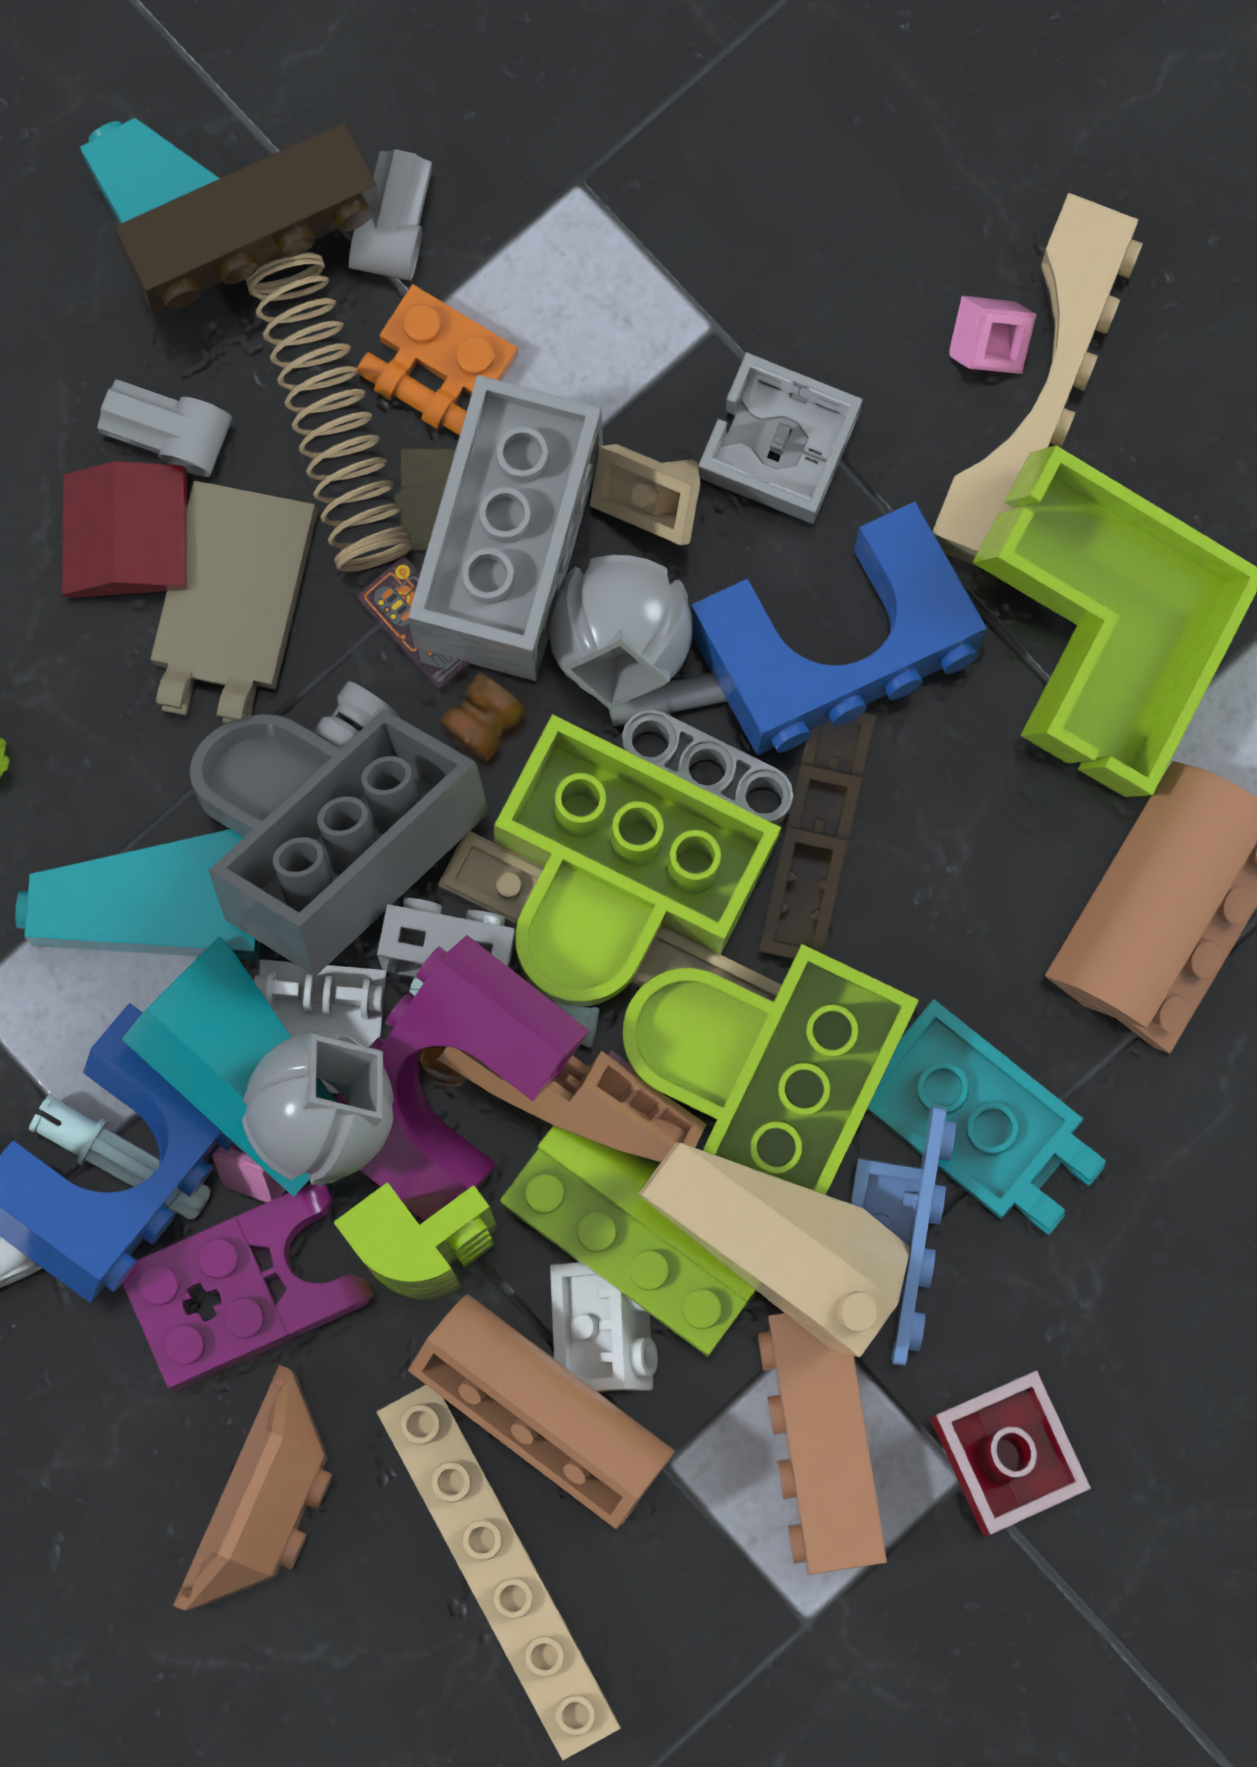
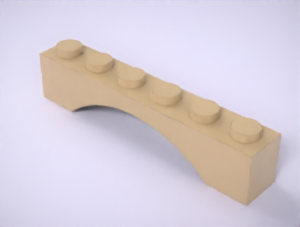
[932,193,1143,568]

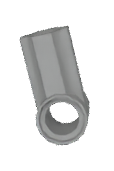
[349,149,432,281]
[97,379,233,477]

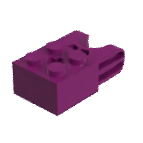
[123,1184,374,1392]

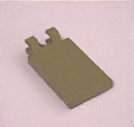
[150,481,318,724]

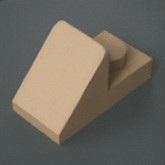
[590,444,700,545]

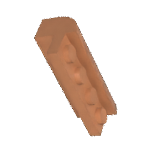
[1045,760,1257,1053]
[408,1294,675,1529]

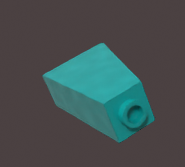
[15,829,261,960]
[122,936,336,1197]

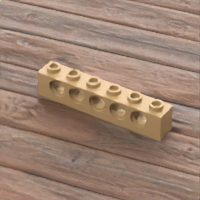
[377,1385,621,1761]

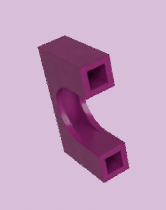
[334,935,590,1221]

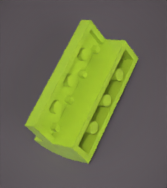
[499,1126,757,1357]
[333,1182,498,1300]

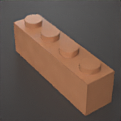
[757,1313,887,1575]

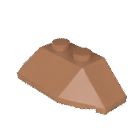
[173,1365,333,1611]

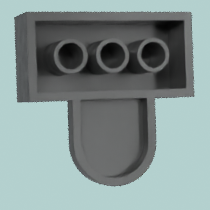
[190,709,489,976]

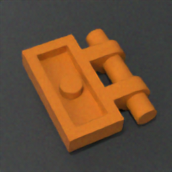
[357,284,518,436]

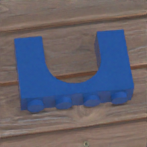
[690,502,987,755]
[0,1003,235,1304]

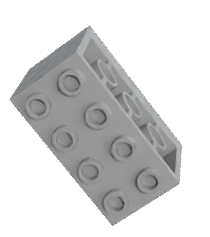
[408,375,603,681]

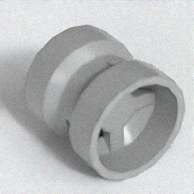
[313,681,400,749]

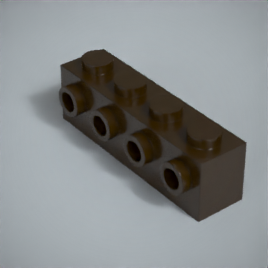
[114,122,380,314]

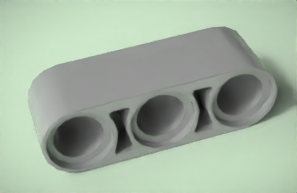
[621,710,793,827]

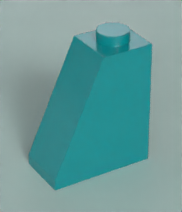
[80,118,220,224]

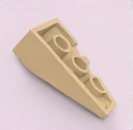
[638,1142,911,1357]

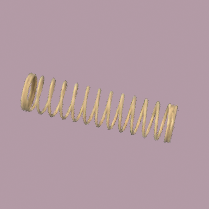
[246,252,414,572]

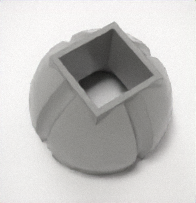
[548,555,693,710]
[242,1032,394,1185]

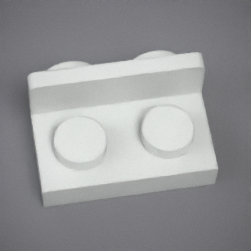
[550,1262,658,1392]

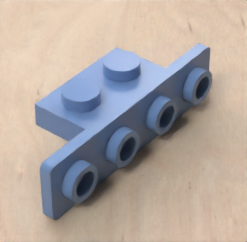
[850,1104,956,1366]

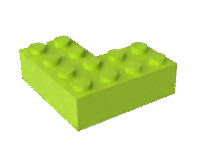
[972,445,1257,797]

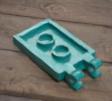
[866,999,1106,1235]

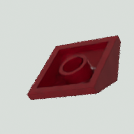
[62,461,187,598]
[930,1371,1091,1537]

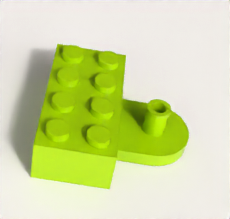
[494,714,781,1006]
[623,944,919,1195]

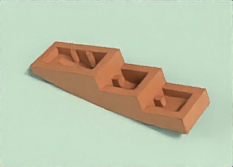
[437,1046,707,1162]

